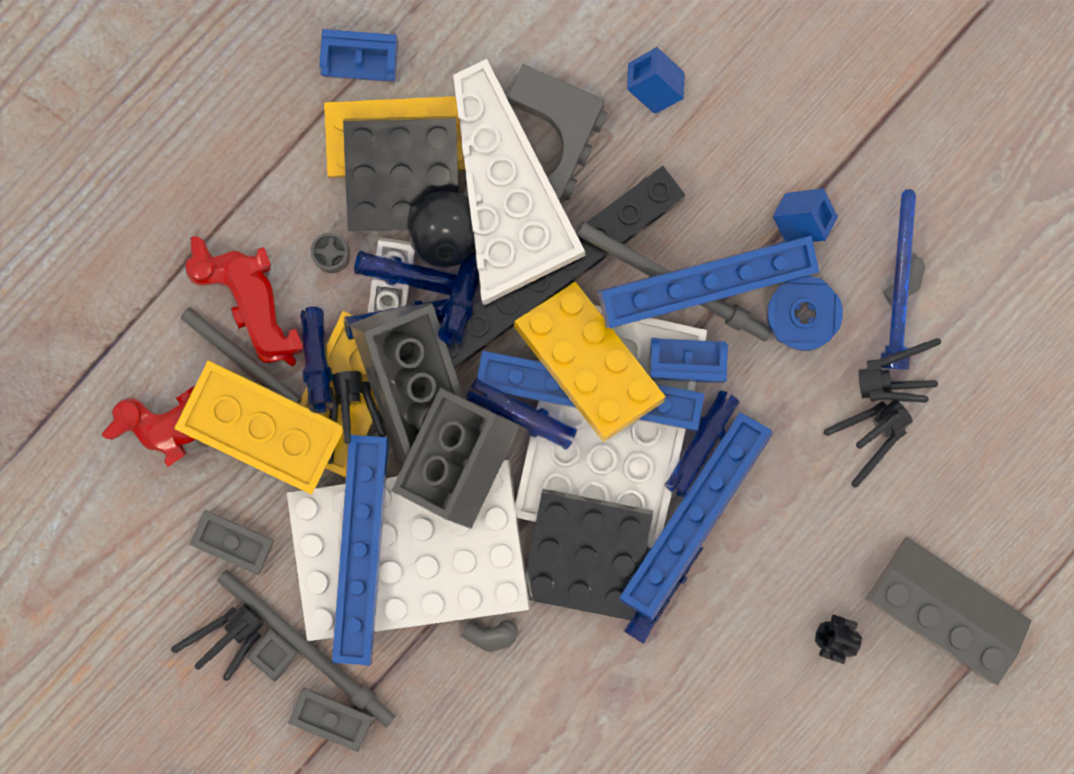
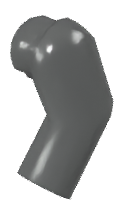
[883,252,925,307]
[460,620,518,652]

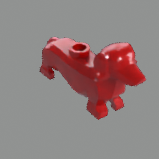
[185,236,303,367]
[101,372,240,467]

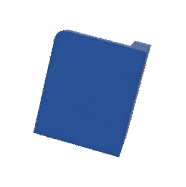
[627,47,685,113]
[773,188,838,242]

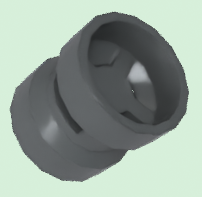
[311,232,351,273]

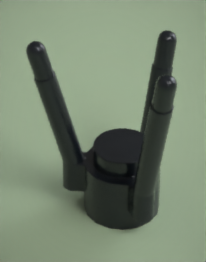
[859,338,941,403]
[328,371,386,464]
[824,401,913,488]
[171,604,264,681]

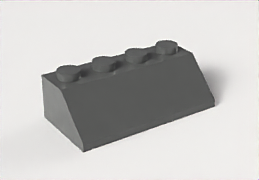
[350,303,464,465]
[865,537,1032,685]

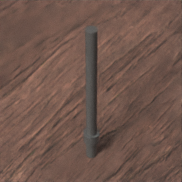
[576,221,772,342]
[217,570,396,728]

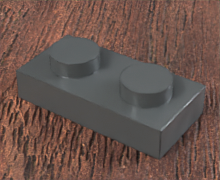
[189,510,275,575]
[288,687,373,752]

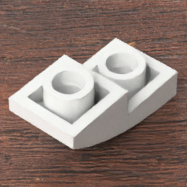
[367,237,415,316]

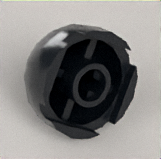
[407,191,480,268]

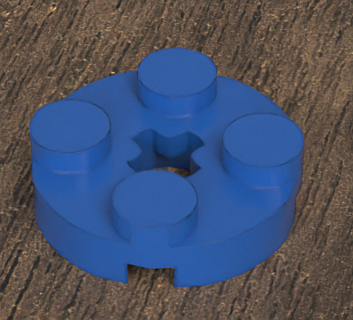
[767,276,843,351]

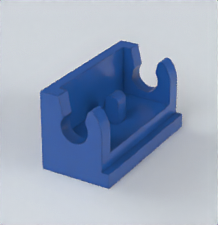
[320,29,399,82]
[649,338,728,383]

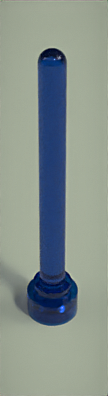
[880,189,916,370]

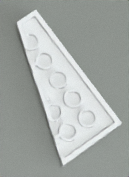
[453,59,586,305]

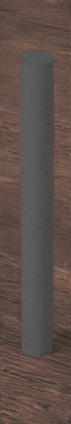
[181,307,302,404]

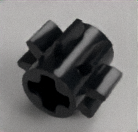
[815,614,862,664]

